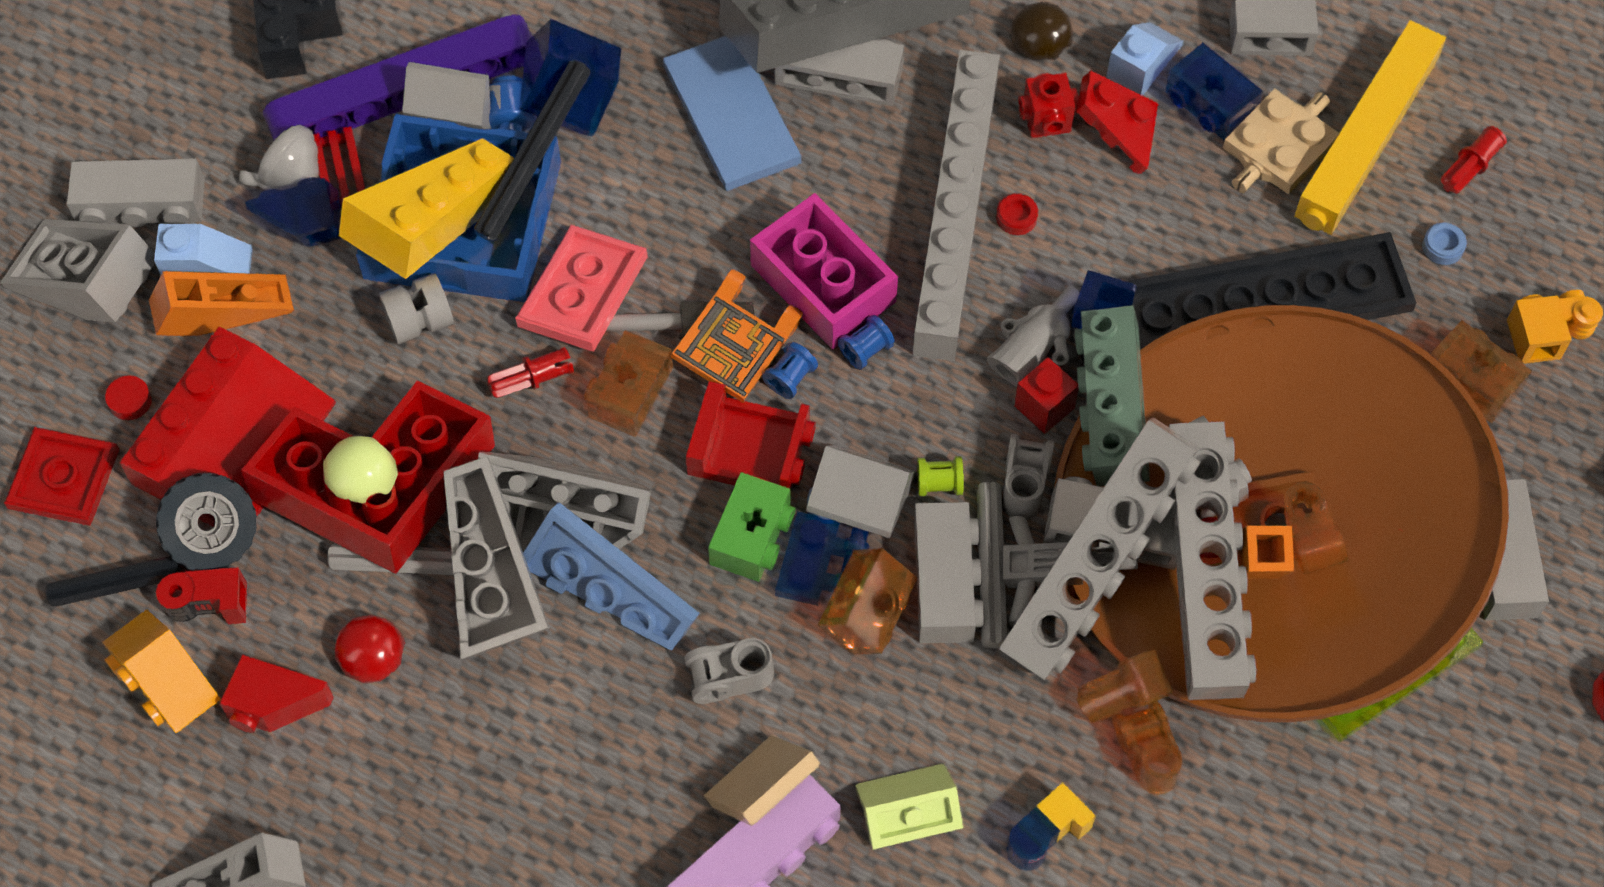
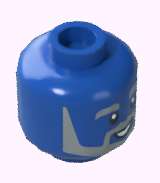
[489,75,536,132]

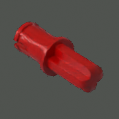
[1440,126,1507,194]
[487,347,574,398]

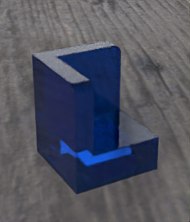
[1071,270,1137,329]

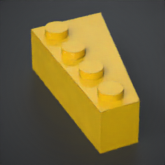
[339,138,514,279]

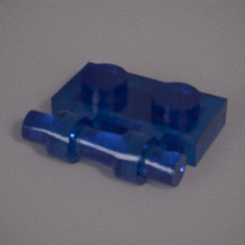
[775,511,870,611]

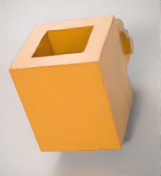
[1507,289,1603,364]

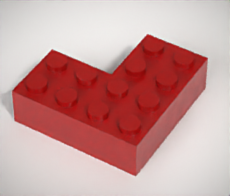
[241,380,495,574]

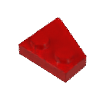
[1076,71,1158,174]

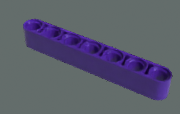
[263,14,540,140]

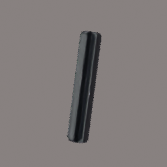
[45,556,181,607]

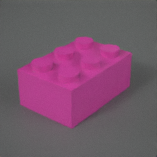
[750,193,898,350]

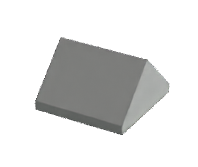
[806,445,917,538]

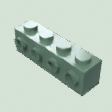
[1075,305,1150,487]

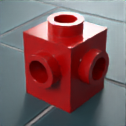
[1018,73,1079,138]

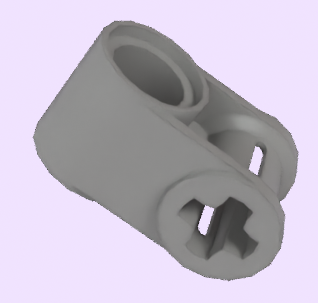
[1002,433,1054,520]
[684,638,774,704]

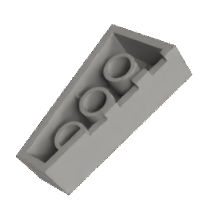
[444,456,550,660]

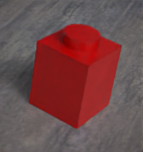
[1014,357,1079,434]

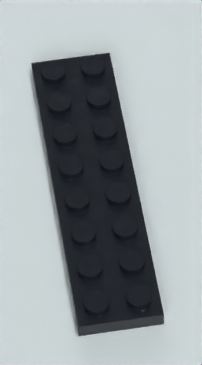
[1068,232,1417,366]

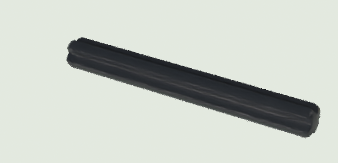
[474,59,590,242]

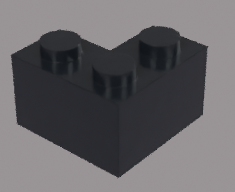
[253,0,343,80]

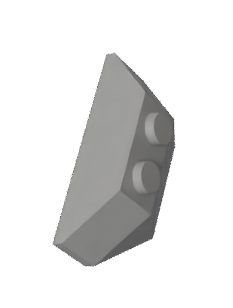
[478,452,651,550]

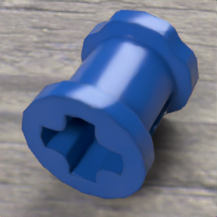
[838,315,895,370]
[762,342,818,399]

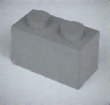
[1229,0,1318,56]

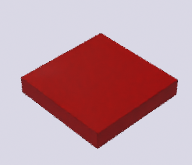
[4,427,120,526]

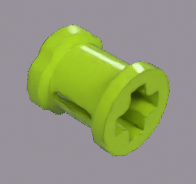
[917,456,964,496]

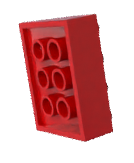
[120,326,336,527]

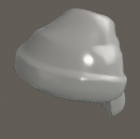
[239,125,319,195]

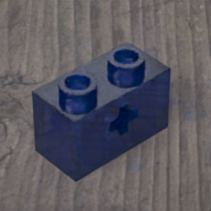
[1165,42,1263,141]

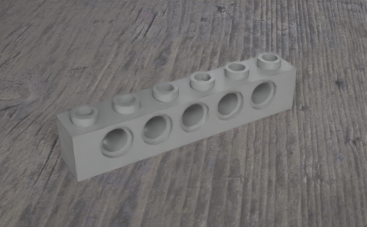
[999,418,1201,680]
[1169,422,1256,700]

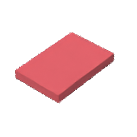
[515,225,648,352]

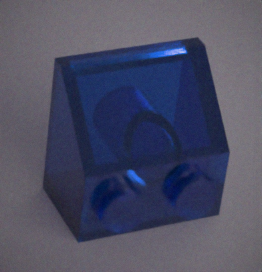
[520,19,621,136]

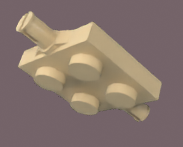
[1223,89,1339,194]

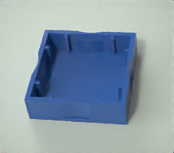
[356,114,561,302]

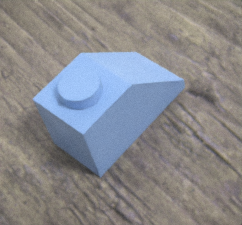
[1106,22,1183,96]
[154,224,252,275]

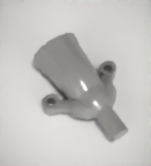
[986,286,1081,387]

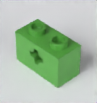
[708,472,796,582]

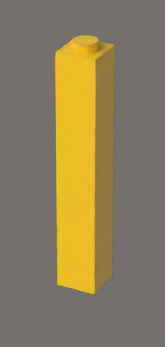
[1294,20,1447,235]

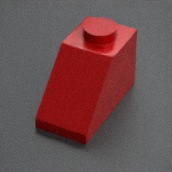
[220,655,334,733]

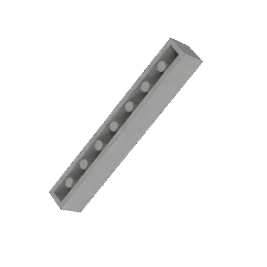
[913,50,1000,361]

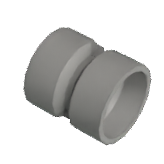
[378,273,454,345]

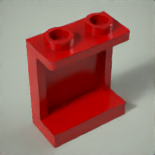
[686,381,816,491]

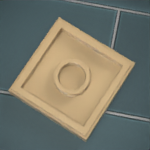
[704,735,820,826]

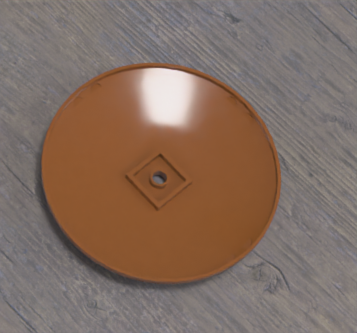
[1053,305,1509,723]

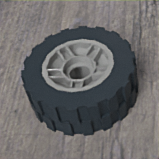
[156,473,257,571]

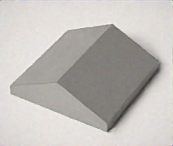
[402,62,491,129]

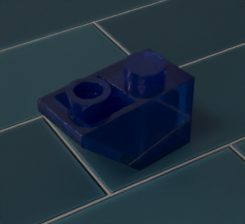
[245,177,342,247]

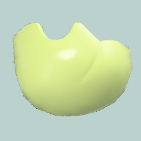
[323,436,398,504]

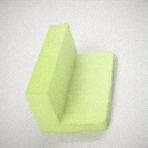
[856,764,963,850]

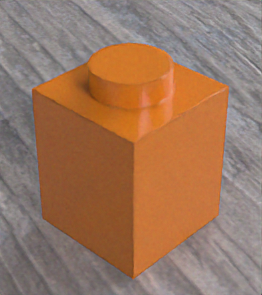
[1237,526,1294,578]

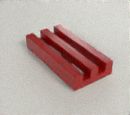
[313,126,366,210]

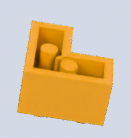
[102,609,221,733]

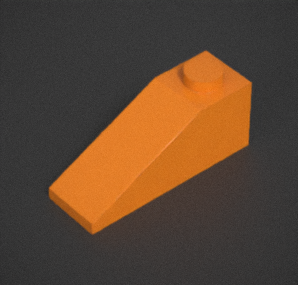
[149,271,294,336]

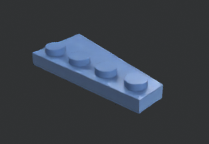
[523,502,700,651]

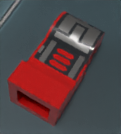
[156,567,247,624]

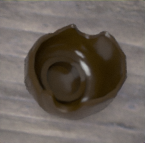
[1011,1,1073,61]

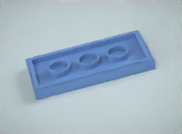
[663,36,801,191]

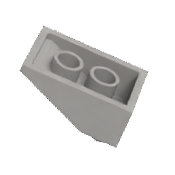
[0,219,155,323]

